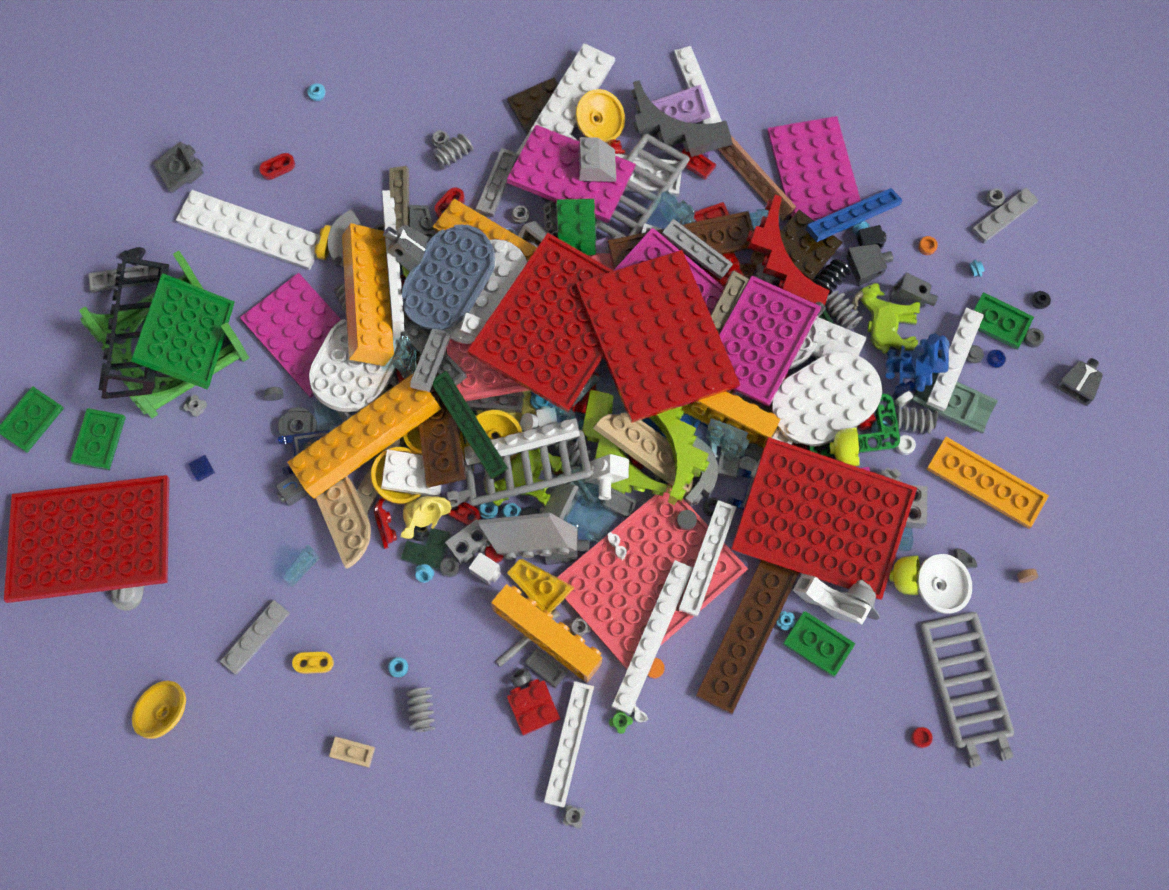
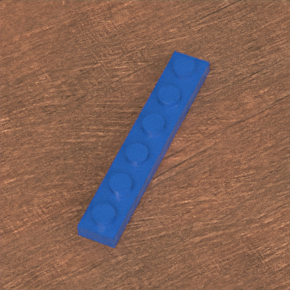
[806,188,902,242]

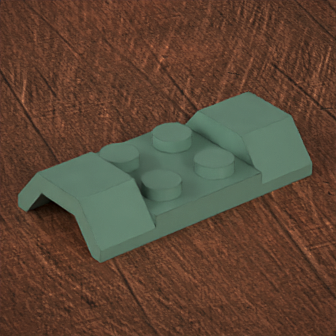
[912,373,998,434]

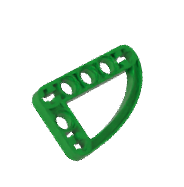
[807,394,900,457]

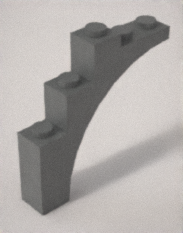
[631,80,733,157]

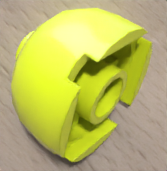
[830,427,859,466]
[889,556,920,595]

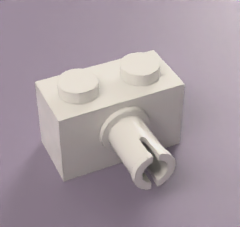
[585,454,629,500]

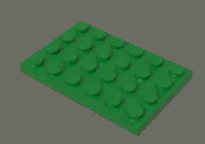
[131,273,235,390]

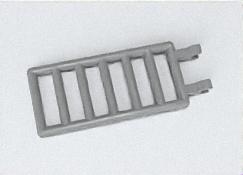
[595,133,690,253]
[447,430,591,507]
[920,612,1014,768]

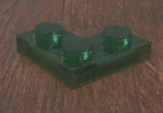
[401,528,451,571]

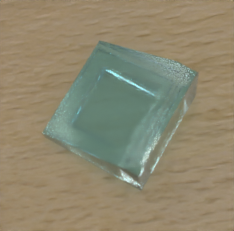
[898,527,914,551]

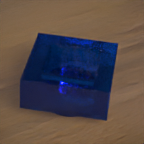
[892,380,916,400]
[188,455,215,482]

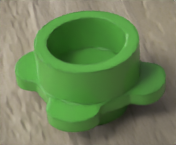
[609,710,633,734]

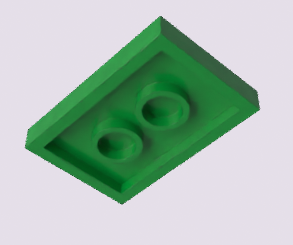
[557,198,596,255]
[974,292,1034,350]
[0,386,64,453]
[70,408,126,471]
[783,610,856,678]

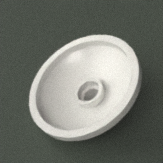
[917,554,972,614]

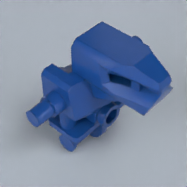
[885,333,949,392]

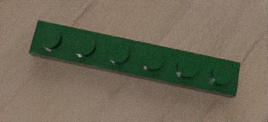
[432,371,509,479]

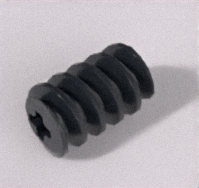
[812,259,852,295]

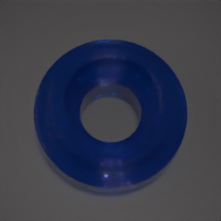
[986,350,1006,368]

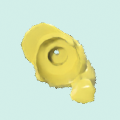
[400,496,451,539]

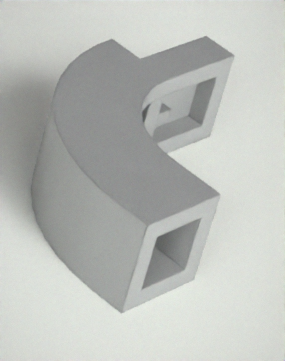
[328,209,362,270]
[685,437,718,506]

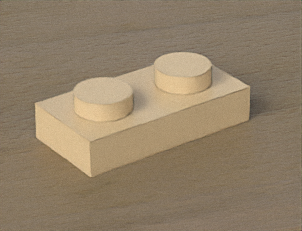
[329,737,375,768]

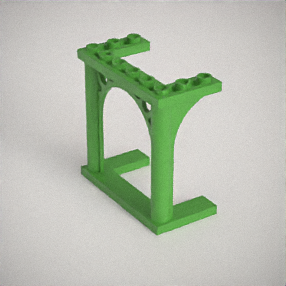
[79,250,249,418]

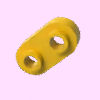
[314,225,332,260]
[292,652,334,674]

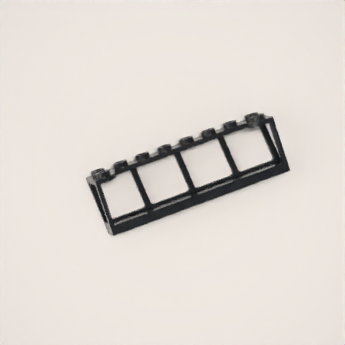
[98,256,169,399]

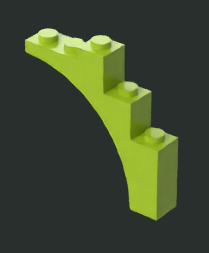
[582,390,671,496]
[649,406,710,506]

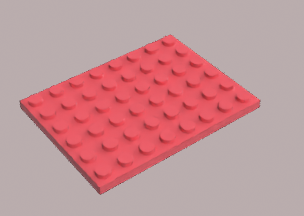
[557,484,748,670]

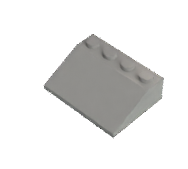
[478,513,577,560]

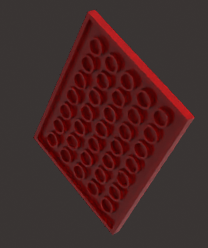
[467,233,614,413]
[575,250,740,423]
[731,437,917,600]
[4,475,169,603]

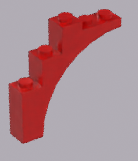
[746,194,830,306]

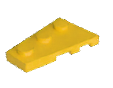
[507,559,575,614]

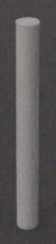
[496,609,561,667]

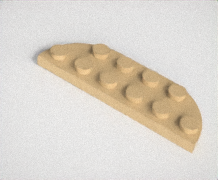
[593,413,693,496]
[316,476,371,569]

